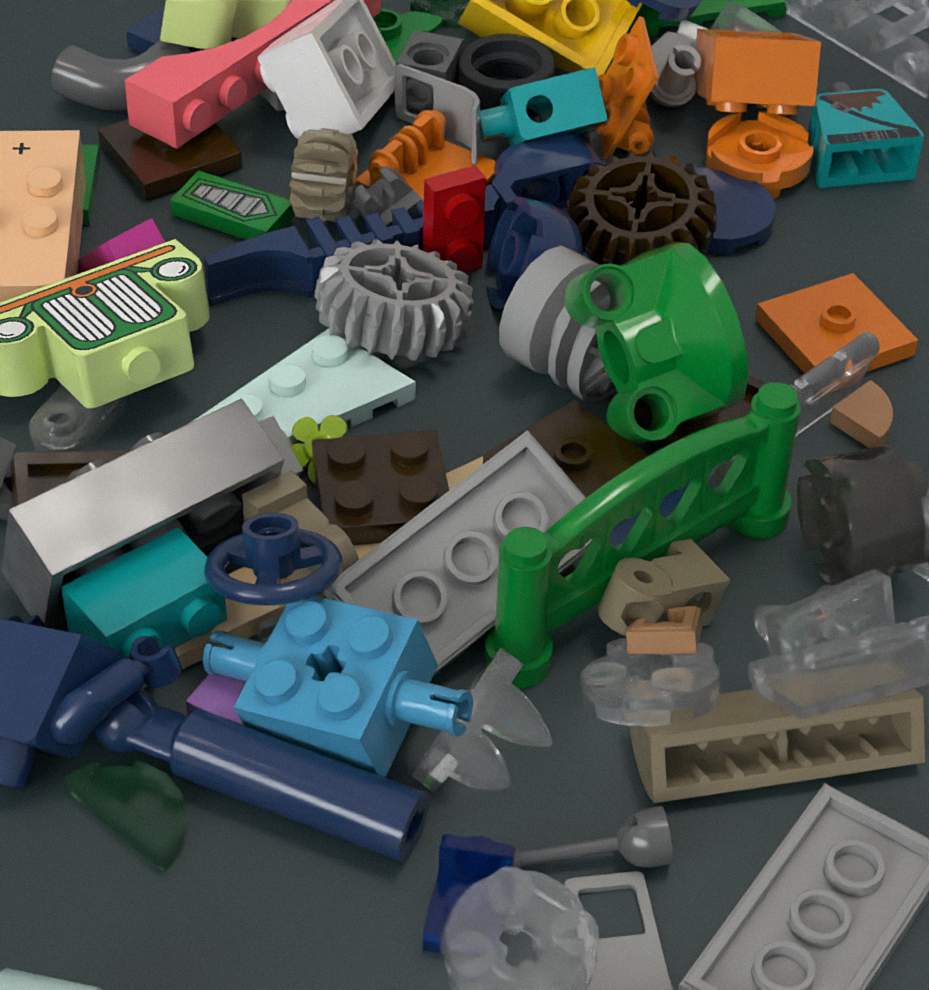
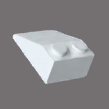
[257,0,396,139]

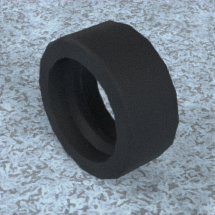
[458,34,554,118]

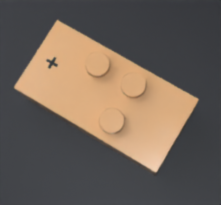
[0,130,86,302]

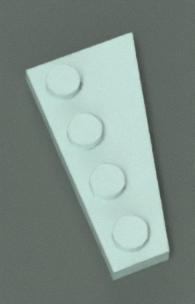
[190,328,416,445]

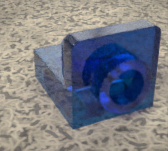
[423,834,516,964]

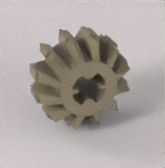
[289,128,358,223]

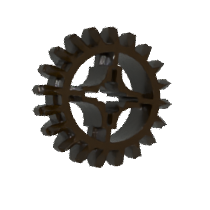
[567,149,717,266]

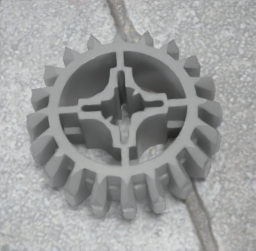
[314,239,473,360]

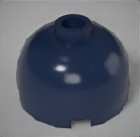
[486,196,588,310]

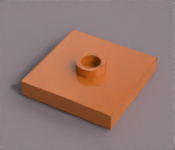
[755,273,919,388]

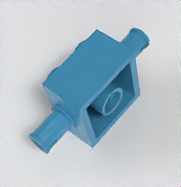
[203,596,473,777]

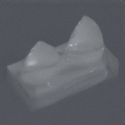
[754,569,896,684]
[411,648,553,792]

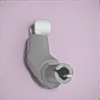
[649,20,707,108]

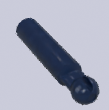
[93,688,429,862]

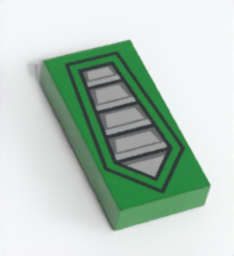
[170,170,294,240]

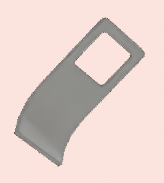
[394,64,480,164]
[564,871,673,990]

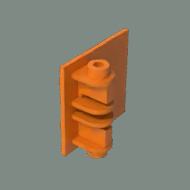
[596,16,659,159]
[356,110,496,201]

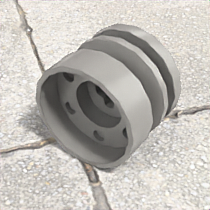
[499,245,617,403]

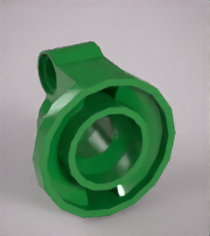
[564,242,749,444]

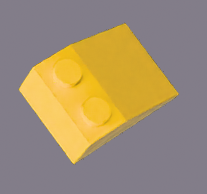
[458,0,642,77]

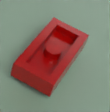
[423,165,486,273]

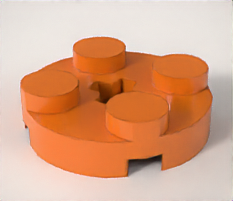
[705,112,813,199]

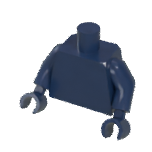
[0,615,182,791]

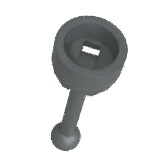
[494,806,673,876]

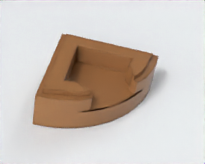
[830,380,893,453]
[626,606,702,654]

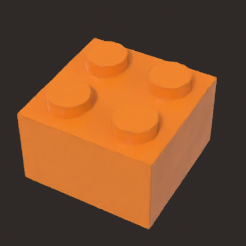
[694,29,821,115]

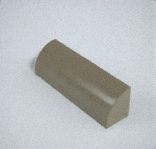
[628,669,925,803]

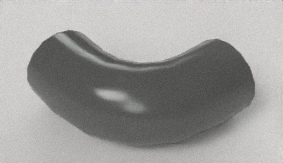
[51,39,191,111]

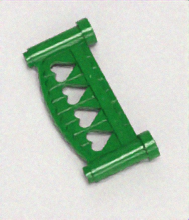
[485,382,801,689]

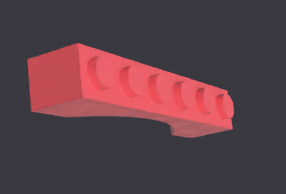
[125,0,382,149]

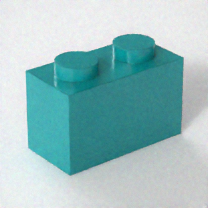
[61,527,227,660]

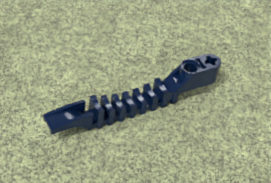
[204,132,605,305]

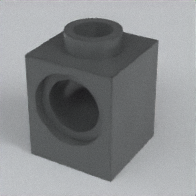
[396,30,463,111]

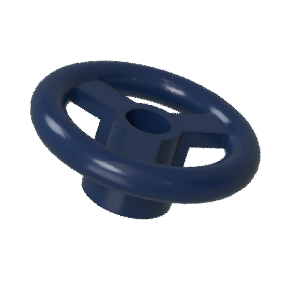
[204,513,343,606]

